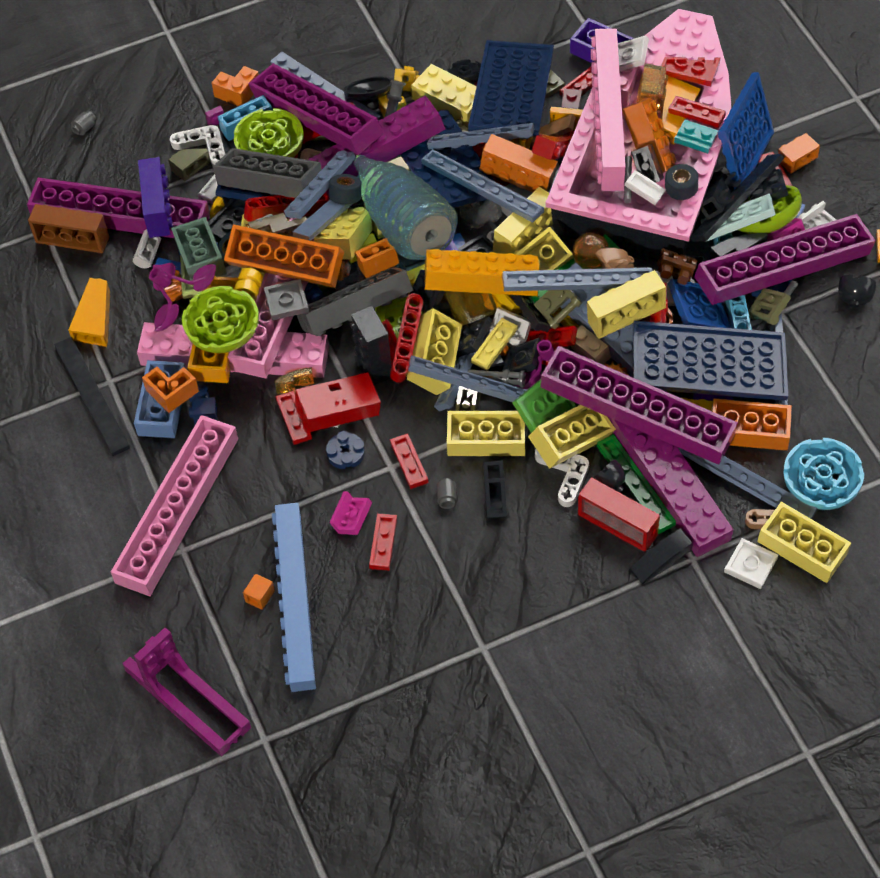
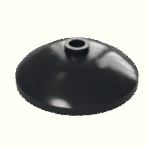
[344,76,394,103]

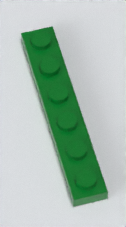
[597,434,676,534]

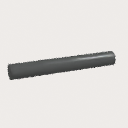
[624,156,632,203]

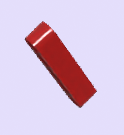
[243,193,329,222]
[390,293,423,382]

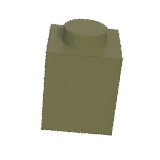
[168,149,211,181]
[455,386,481,411]

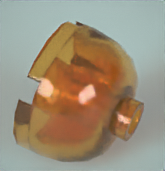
[573,232,609,269]

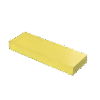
[471,318,518,371]

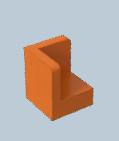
[243,574,275,610]

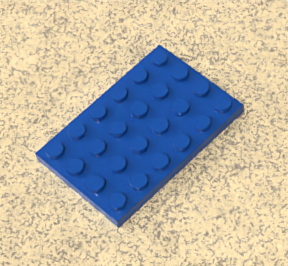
[718,72,774,190]

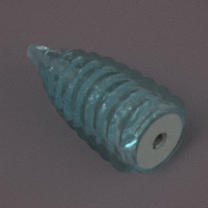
[354,155,458,260]

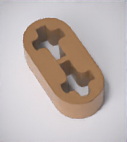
[745,509,775,529]

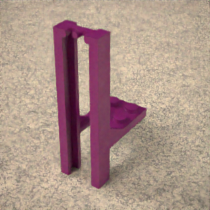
[123,628,251,757]

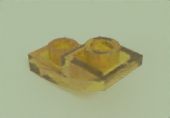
[275,367,314,394]

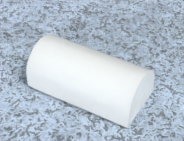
[133,229,161,268]

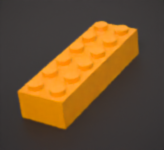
[425,249,539,296]
[187,276,238,383]

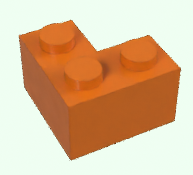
[212,66,259,106]
[142,367,199,413]

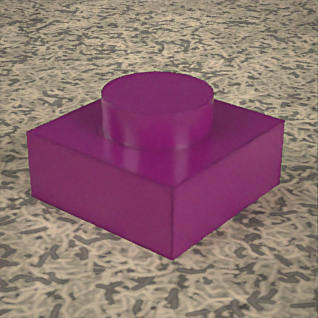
[205,106,224,126]

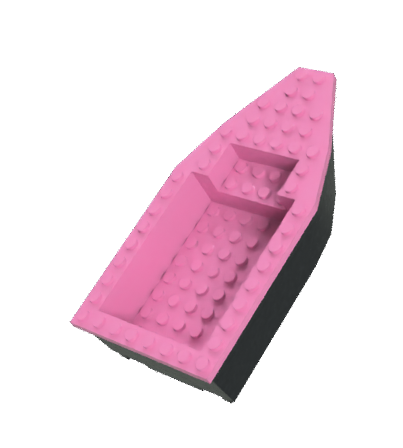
[546,9,732,260]

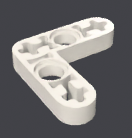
[170,125,225,166]
[535,449,589,507]

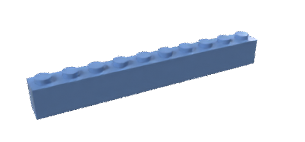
[272,503,316,692]

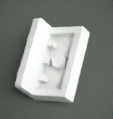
[798,201,836,230]
[488,307,531,345]

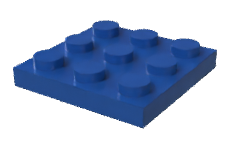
[667,279,731,328]

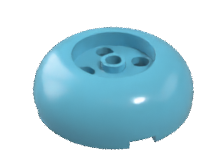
[784,438,864,510]

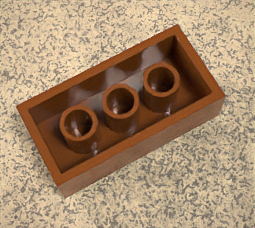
[28,204,110,253]

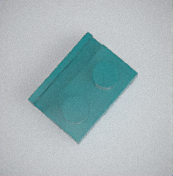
[674,119,719,154]

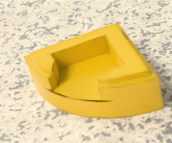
[210,196,225,219]

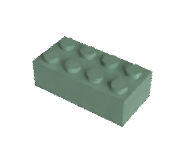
[171,217,227,286]

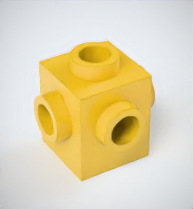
[394,66,420,91]

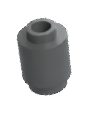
[71,110,97,135]
[437,478,457,509]

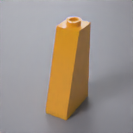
[660,76,701,145]
[68,278,110,347]

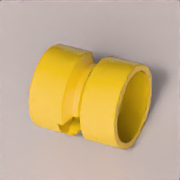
[234,268,263,301]

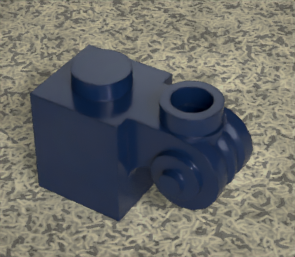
[189,384,218,425]

